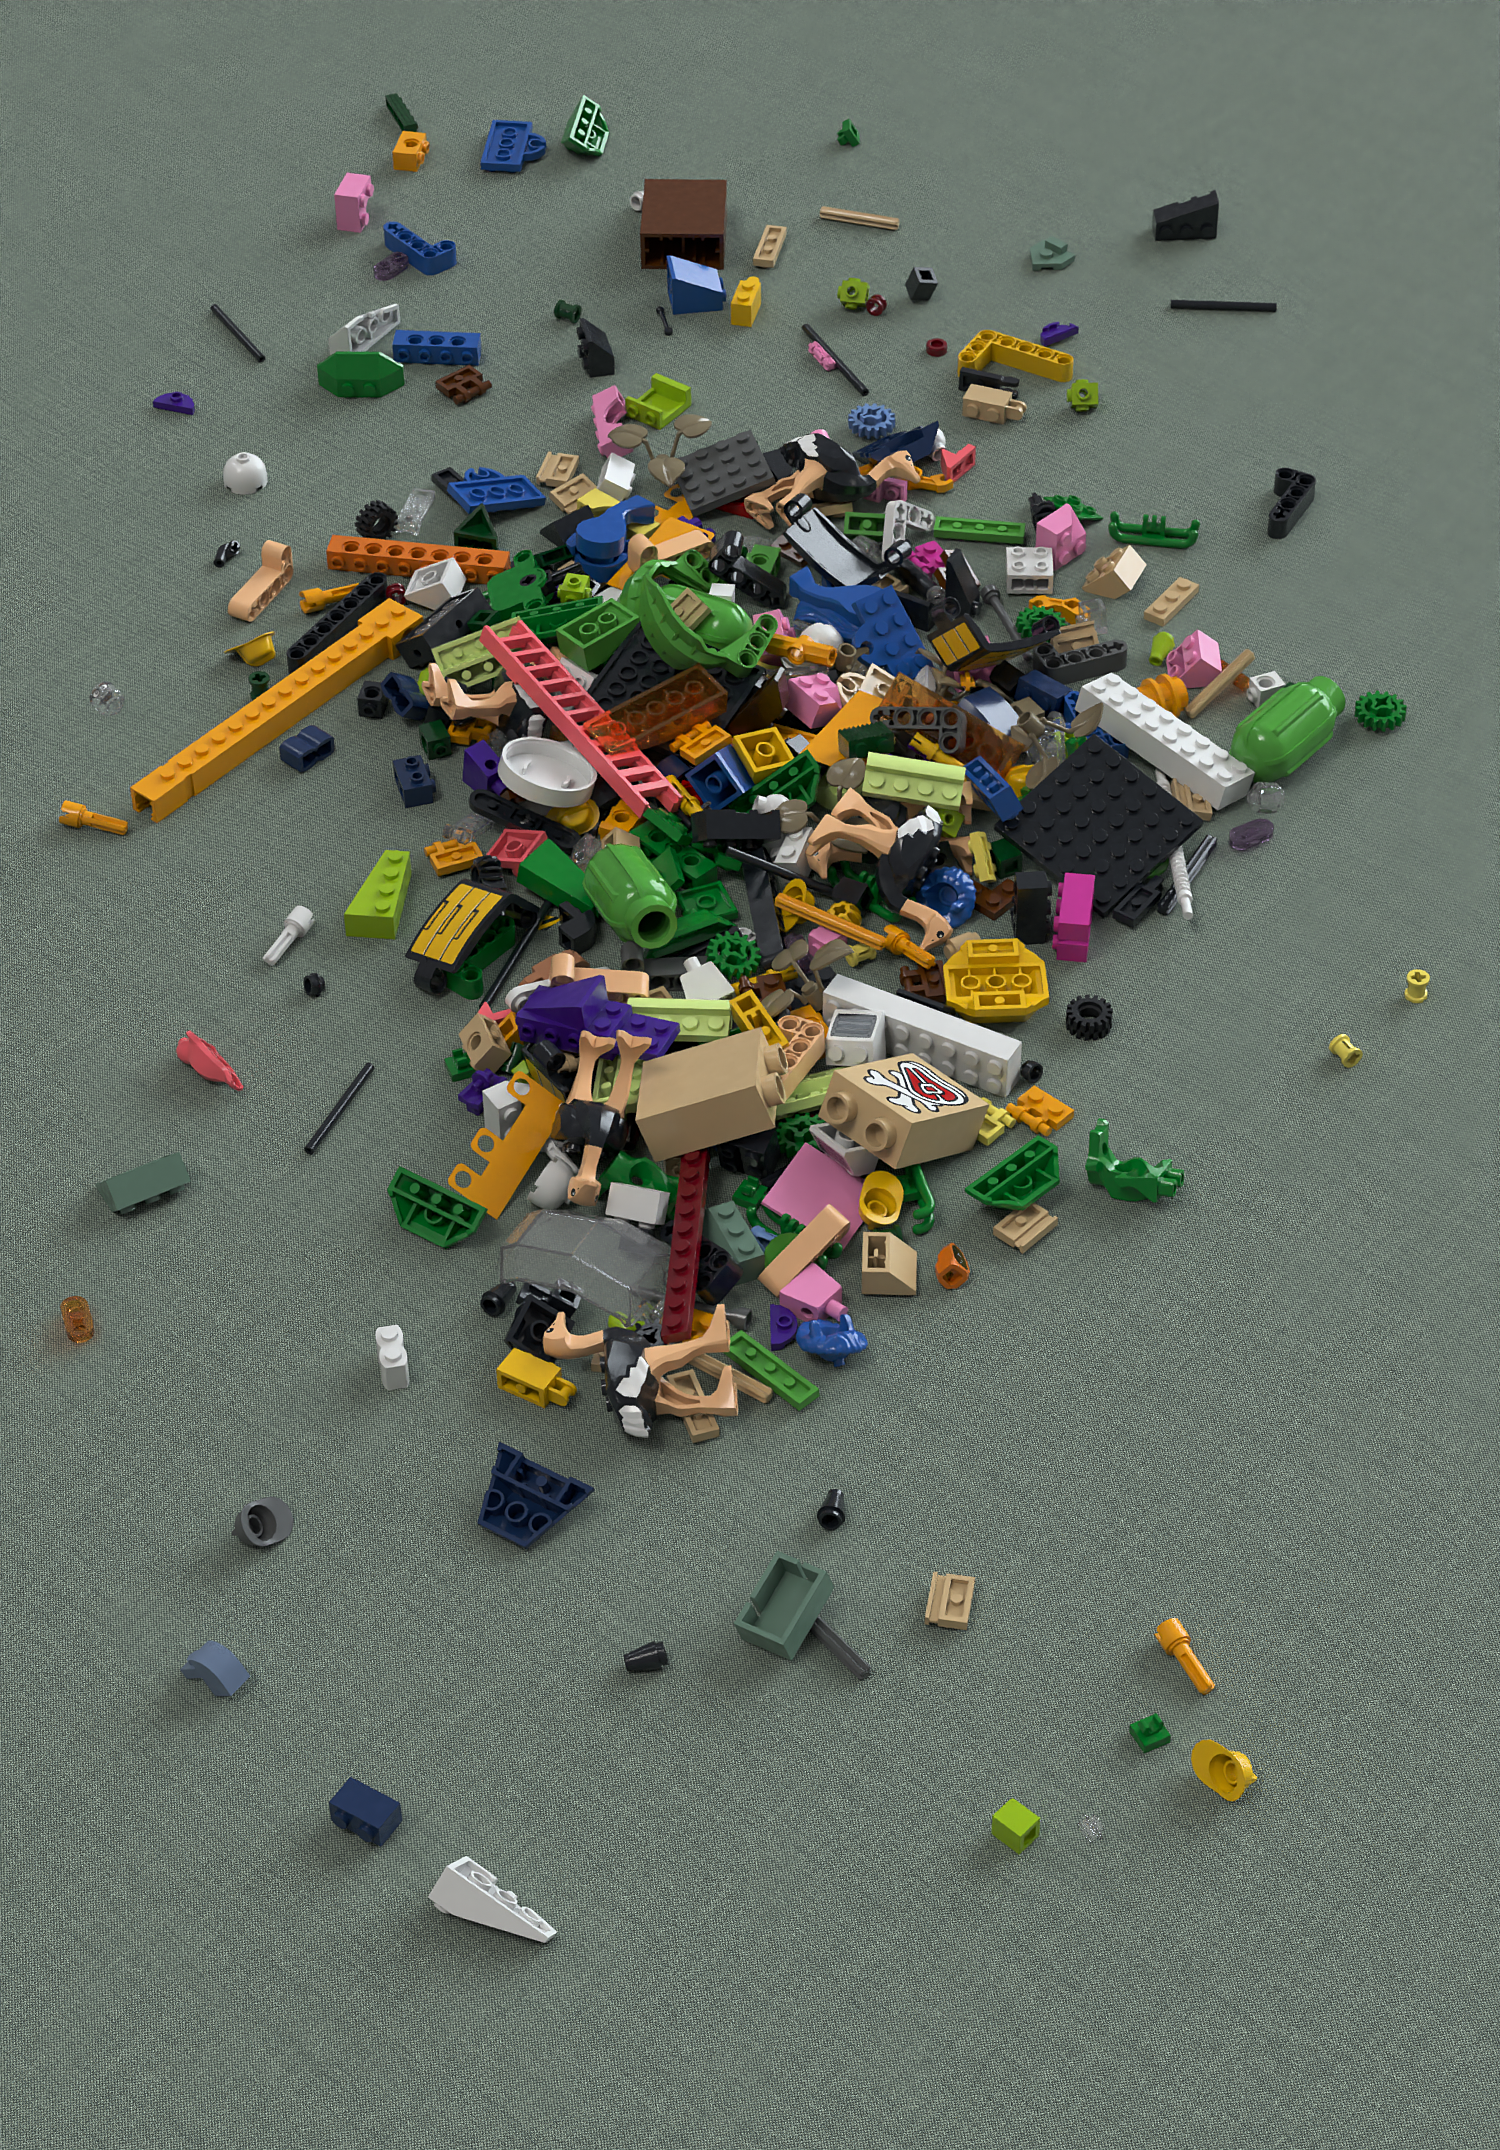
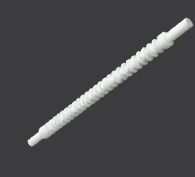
[1155,768,1193,920]

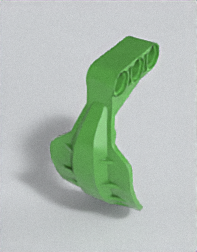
[617,549,728,616]
[639,573,778,678]

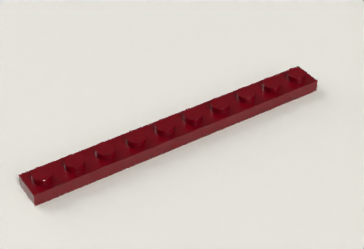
[661,1148,711,1344]

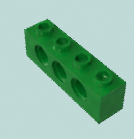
[629,820,718,890]

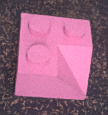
[334,173,374,233]
[1035,504,1086,571]
[785,673,842,729]

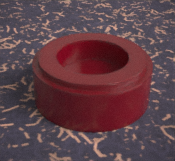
[926,338,947,357]

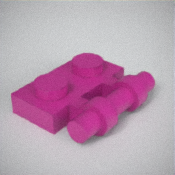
[909,540,945,578]

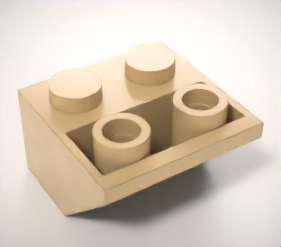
[1082,545,1147,599]
[862,1232,917,1295]

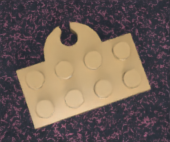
[836,663,911,721]

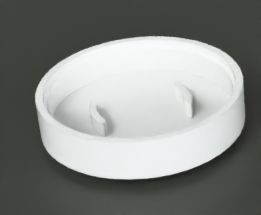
[498,737,597,807]

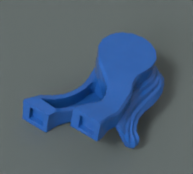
[566,495,655,583]
[789,566,882,648]

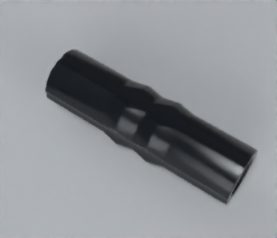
[893,553,944,605]

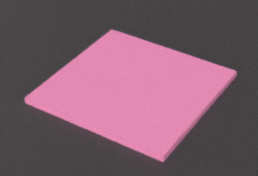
[761,1142,865,1251]

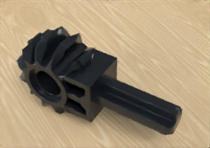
[1028,493,1056,533]
[470,855,507,916]

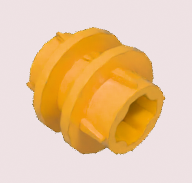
[1137,673,1189,718]

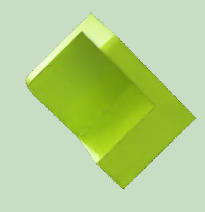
[991,1798,1040,1855]

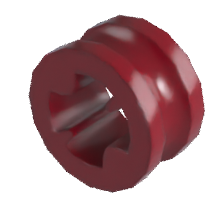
[866,294,887,316]
[385,583,406,605]

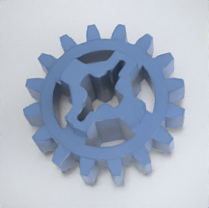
[848,403,895,439]

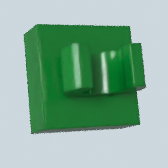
[837,118,860,147]
[444,1048,476,1082]
[732,1175,768,1211]
[1129,1713,1171,1754]

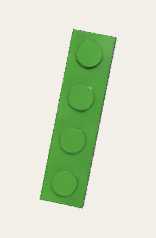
[934,516,1026,544]
[723,1330,819,1411]

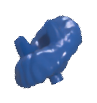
[914,866,976,928]
[796,1314,868,1367]

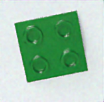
[1043,495,1103,521]

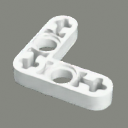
[882,500,935,561]

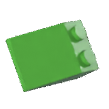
[556,598,640,671]

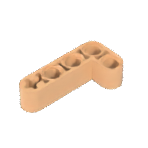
[628,530,714,579]
[228,540,293,622]
[549,953,649,1004]
[778,1015,825,1100]
[758,1204,850,1298]

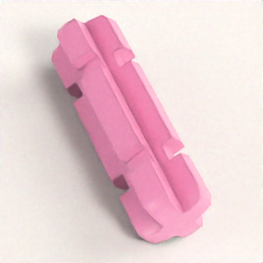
[808,341,836,371]

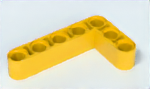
[957,330,1074,382]

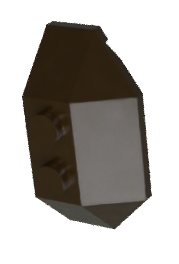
[726,667,790,738]

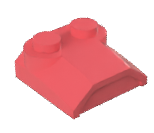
[486,829,548,876]

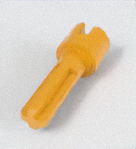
[299,583,359,614]
[59,800,128,835]
[884,924,936,969]
[1154,1618,1215,1695]

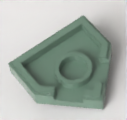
[1030,236,1075,271]

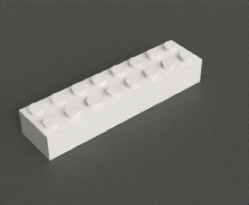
[1074,672,1255,810]
[823,974,1022,1098]

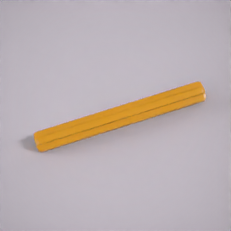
[775,893,887,951]

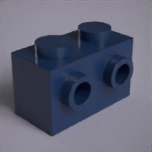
[1014,669,1073,717]
[393,755,436,809]
[329,1777,402,1847]

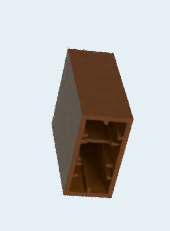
[640,179,727,270]

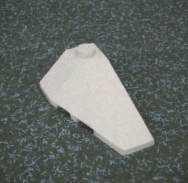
[328,304,400,355]
[428,1856,557,1943]

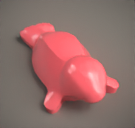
[176,1030,243,1091]

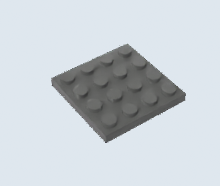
[676,430,776,517]

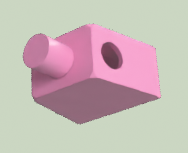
[779,1262,848,1322]

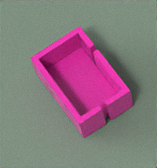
[1052,873,1095,962]

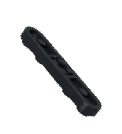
[469,789,580,854]

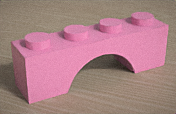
[591,385,633,458]

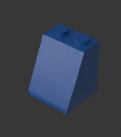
[667,255,726,315]
[685,744,755,810]

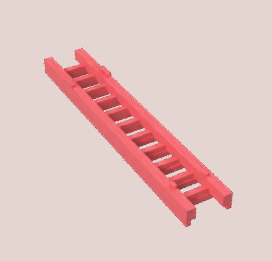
[479,620,683,819]

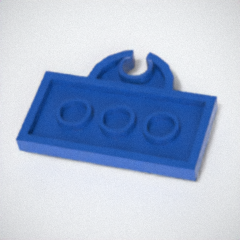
[480,120,547,173]
[447,467,546,514]
[851,585,935,683]

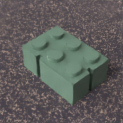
[734,1551,835,1661]

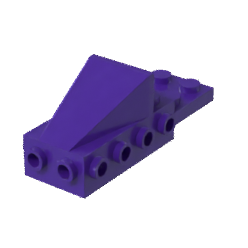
[515,975,680,1061]

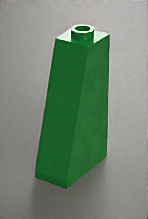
[516,839,602,919]

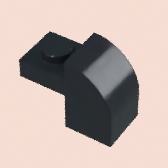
[558,901,596,955]
[515,1278,584,1318]

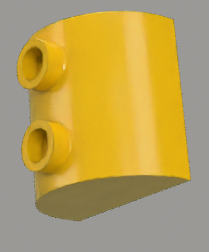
[732,727,794,785]

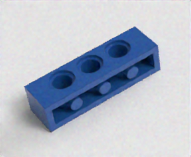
[392,330,482,366]
[963,756,1024,822]

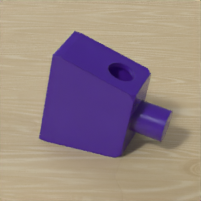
[462,740,509,796]

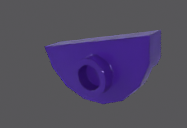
[1040,322,1079,347]
[153,392,195,415]
[770,1304,798,1351]

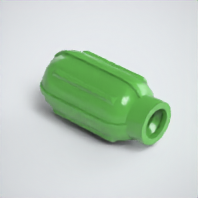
[661,584,753,650]
[1229,676,1346,785]
[582,843,678,949]

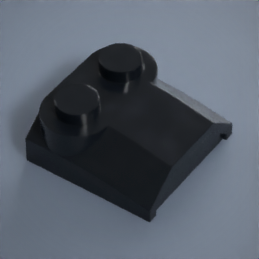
[504,1294,576,1363]

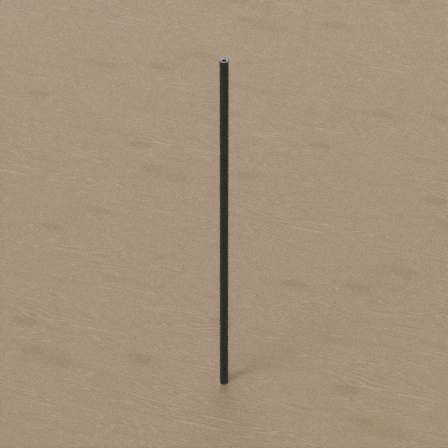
[479,745,650,1009]

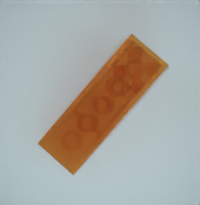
[583,663,728,756]
[879,672,1026,779]

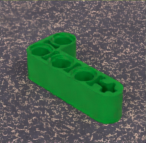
[442,916,516,1000]

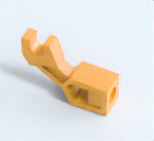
[900,466,954,493]
[1029,595,1090,625]

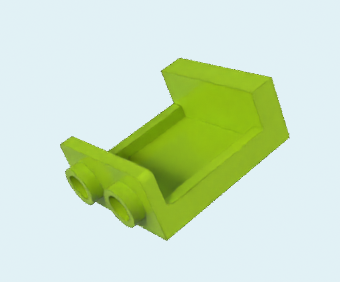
[625,373,691,430]

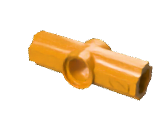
[765,633,837,667]

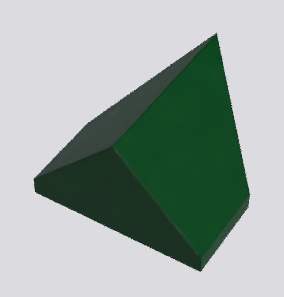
[454,502,499,550]

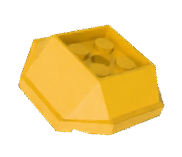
[943,938,1049,1024]

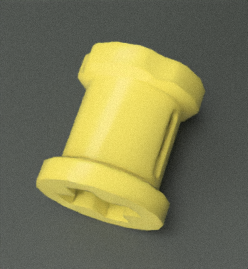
[845,943,877,967]
[1404,969,1430,1003]
[1329,1034,1363,1068]

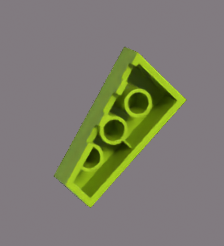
[344,850,412,940]

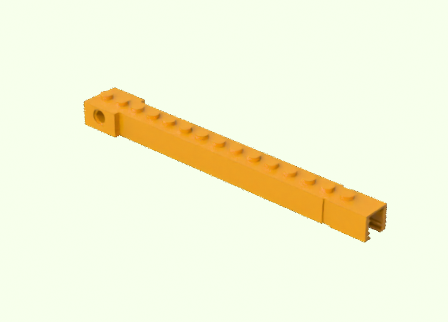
[130,598,423,823]

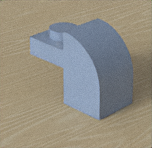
[180,1640,250,1696]

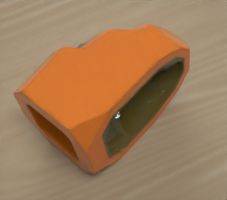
[935,1243,970,1289]

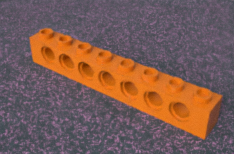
[326,535,511,584]

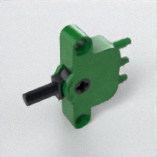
[482,550,584,622]

